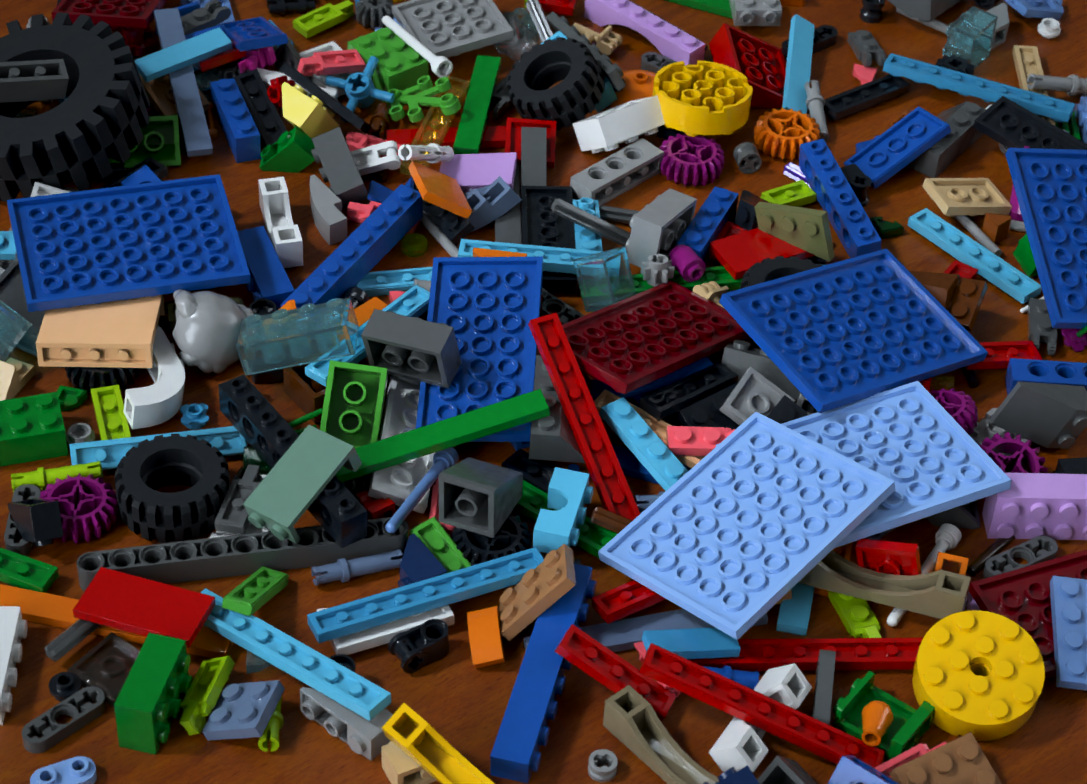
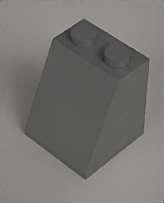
[438,457,523,538]

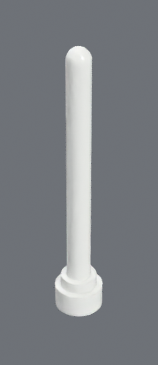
[382,15,453,78]
[887,523,962,627]

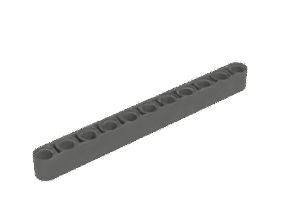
[77,517,409,591]

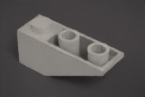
[300,687,393,761]

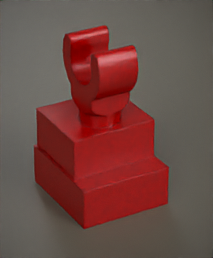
[355,490,396,520]

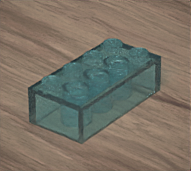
[236,298,359,376]

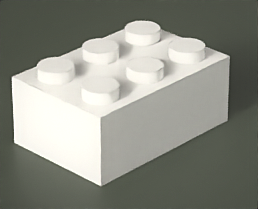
[572,95,665,154]

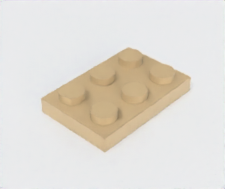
[922,178,1012,217]

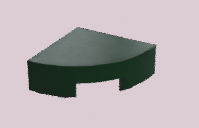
[870,217,904,239]

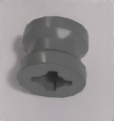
[733,142,762,174]

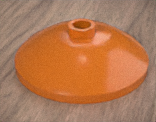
[609,70,656,108]

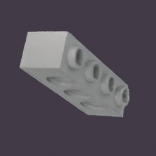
[570,138,664,207]

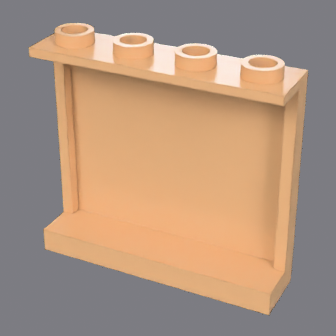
[36,295,165,368]

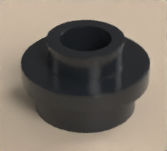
[49,672,81,702]

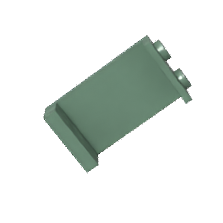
[243,425,362,544]

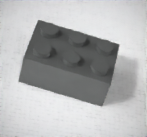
[361,309,462,388]

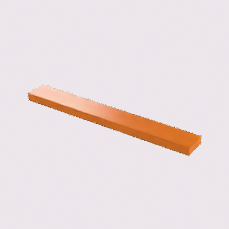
[0,584,234,658]

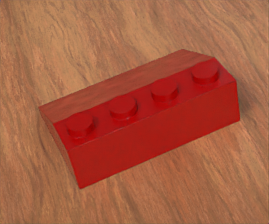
[709,23,786,108]

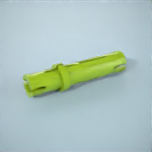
[11,461,103,492]

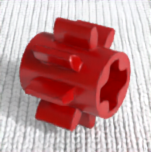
[267,75,296,108]

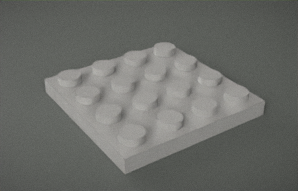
[391,0,514,63]

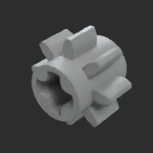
[641,254,674,287]

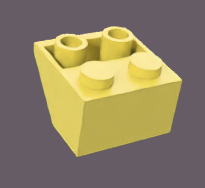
[282,82,340,139]

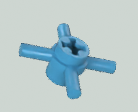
[325,56,395,122]

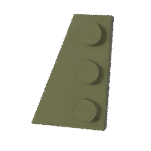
[754,202,835,262]

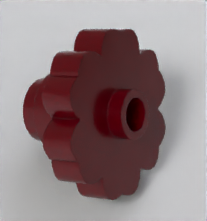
[114,26,158,57]

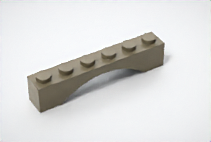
[798,550,971,619]
[603,685,719,784]

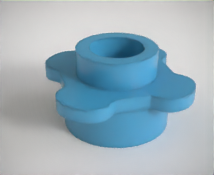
[180,403,209,430]

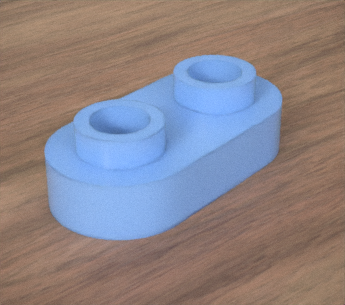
[30,756,97,784]

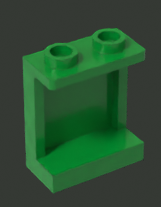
[833,671,935,760]

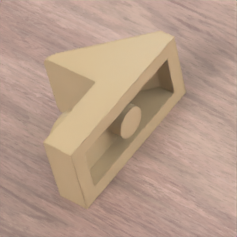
[0,357,35,401]

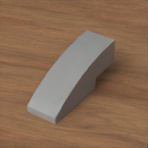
[310,174,348,246]

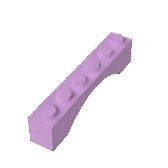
[584,0,705,65]

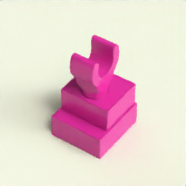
[238,46,277,73]

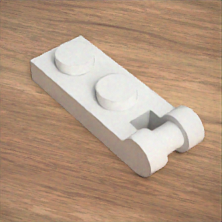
[350,141,401,176]

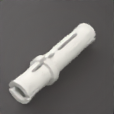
[398,143,454,164]

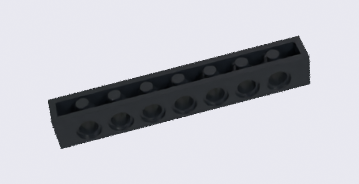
[218,374,367,548]

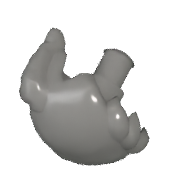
[172,289,258,373]

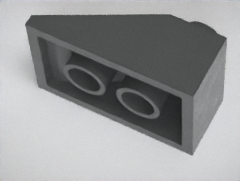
[989,381,1087,449]

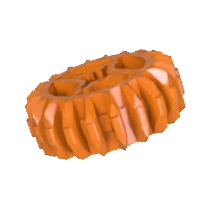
[754,107,820,161]

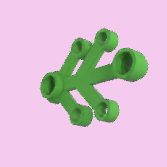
[382,75,461,123]

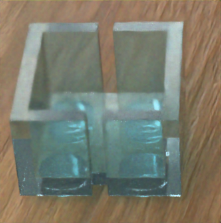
[942,6,998,69]

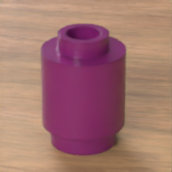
[670,245,706,282]

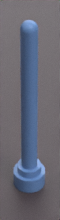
[385,447,459,533]

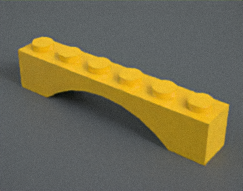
[382,703,495,784]

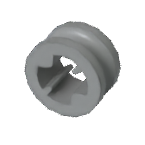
[588,749,618,782]

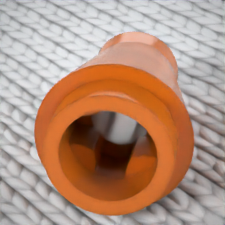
[862,700,894,746]

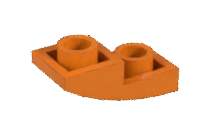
[467,606,506,669]

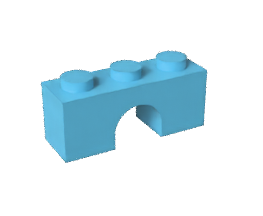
[533,467,593,553]

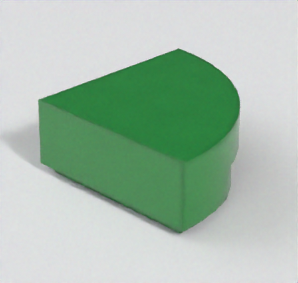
[57,385,88,412]

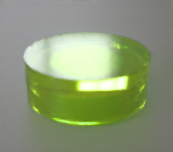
[401,233,427,257]

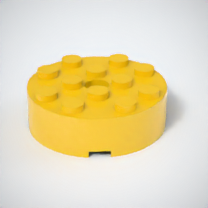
[652,60,753,137]
[912,610,1045,741]

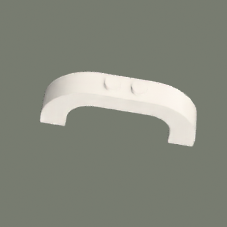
[123,325,185,429]

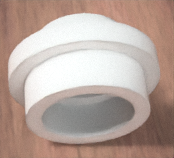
[1037,18,1061,39]

